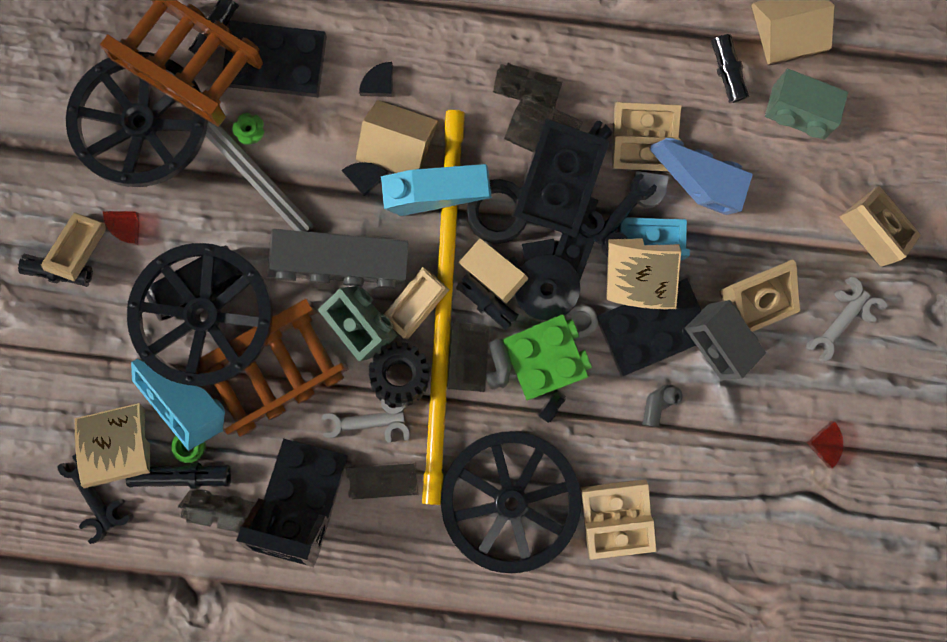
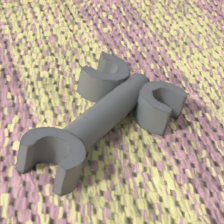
[806,277,887,362]
[322,399,410,443]

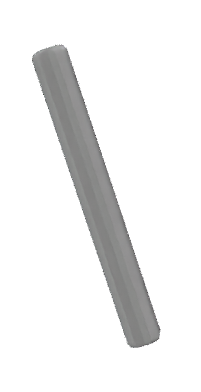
[206,121,313,232]

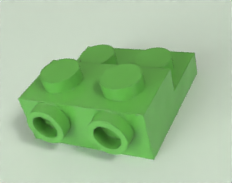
[503,314,592,401]

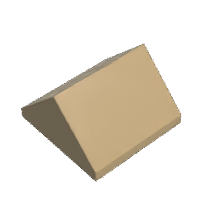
[751,0,835,65]
[356,100,438,174]
[839,185,921,267]
[719,260,800,332]

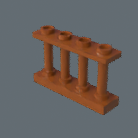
[99,0,263,127]
[197,298,349,437]

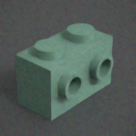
[764,68,848,140]
[318,286,398,362]

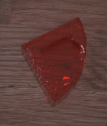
[103,211,139,245]
[806,421,843,469]

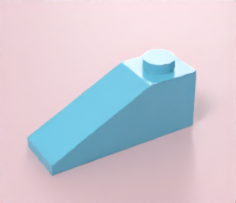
[381,164,492,216]
[131,359,225,451]

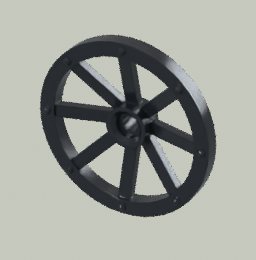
[66,51,208,187]
[127,243,273,386]
[441,431,581,574]

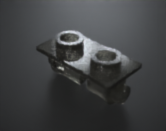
[493,62,563,111]
[178,489,255,533]

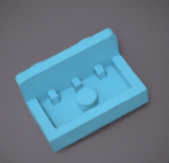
[619,218,690,260]

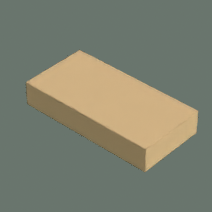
[41,212,106,281]
[458,239,528,304]
[384,267,450,339]

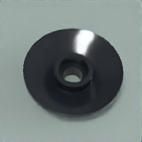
[515,254,580,321]

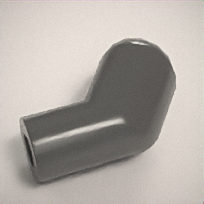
[486,339,511,390]
[642,385,683,428]

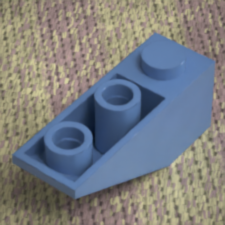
[650,138,753,215]

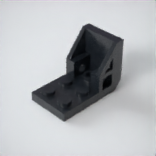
[236,438,348,568]

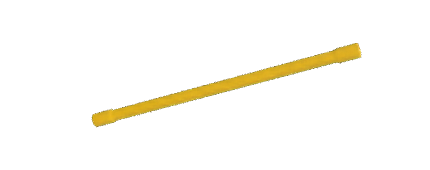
[422,110,465,505]

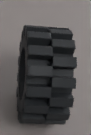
[369,342,429,407]

